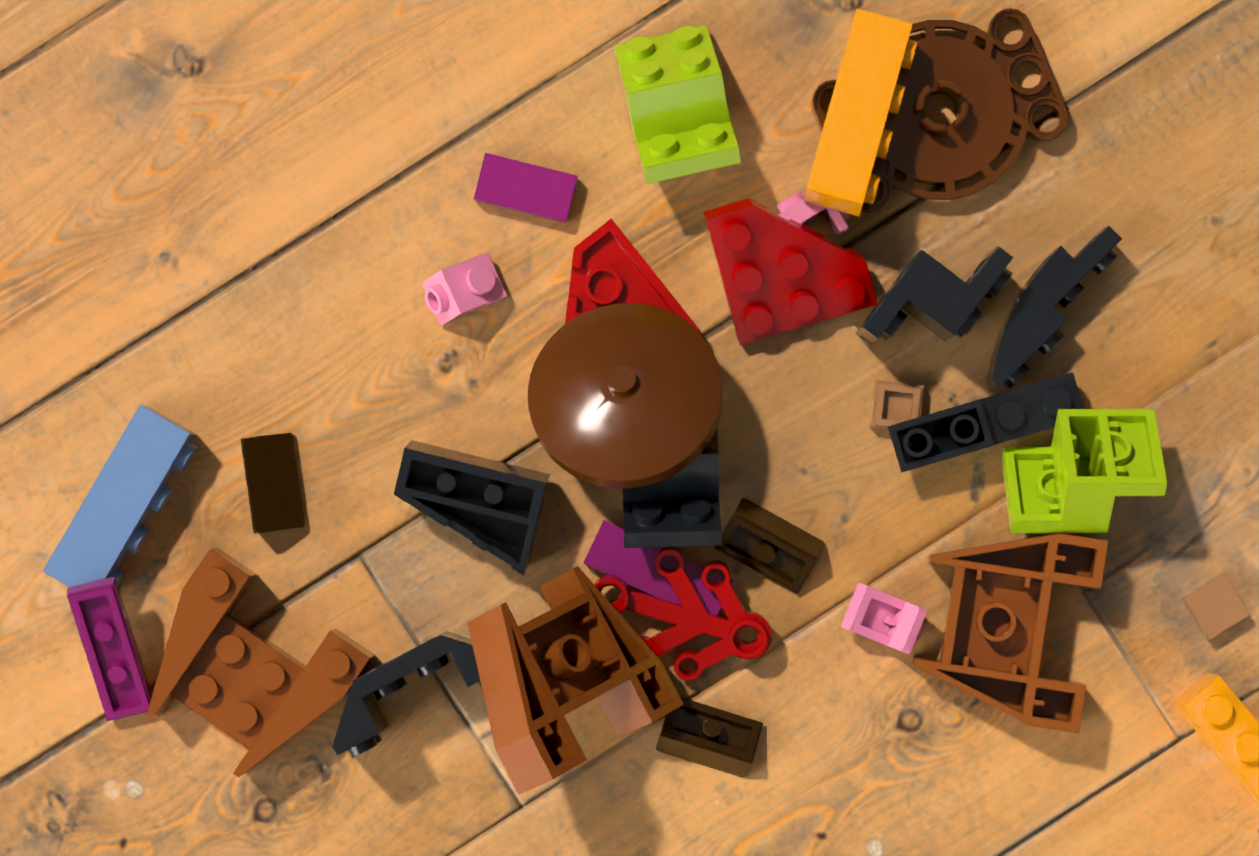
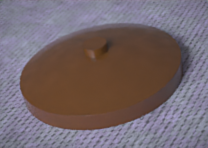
[528,303,723,488]

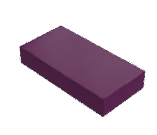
[474,153,578,223]

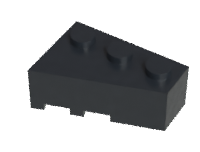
[394,440,550,576]

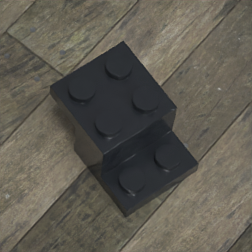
[856,246,1014,345]
[622,428,722,548]

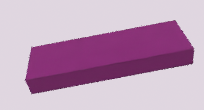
[584,520,734,615]
[66,576,152,721]

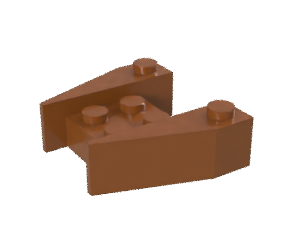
[912,533,1108,734]
[147,548,375,777]
[467,566,684,795]

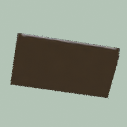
[241,433,305,534]
[714,498,825,594]
[656,697,763,778]

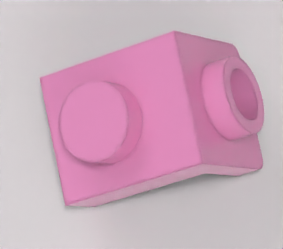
[777,191,851,237]
[423,253,507,325]
[841,582,927,654]

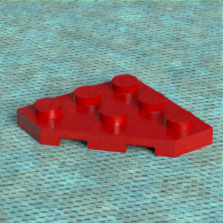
[703,198,877,345]
[565,218,700,332]

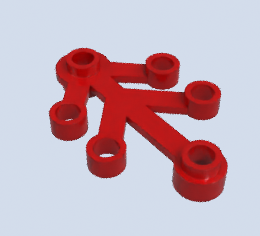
[594,547,772,681]

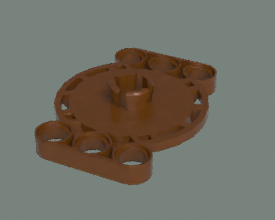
[811,8,1068,213]

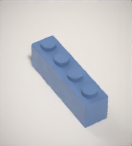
[42,404,197,587]

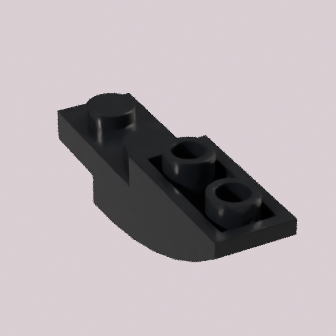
[986,225,1122,389]
[888,372,1084,473]

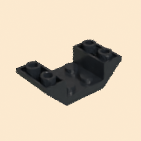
[332,631,482,758]

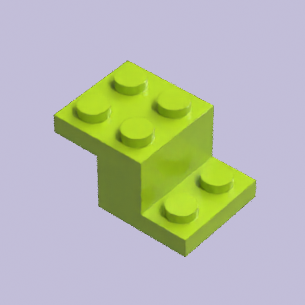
[613,25,741,184]
[1001,409,1168,533]

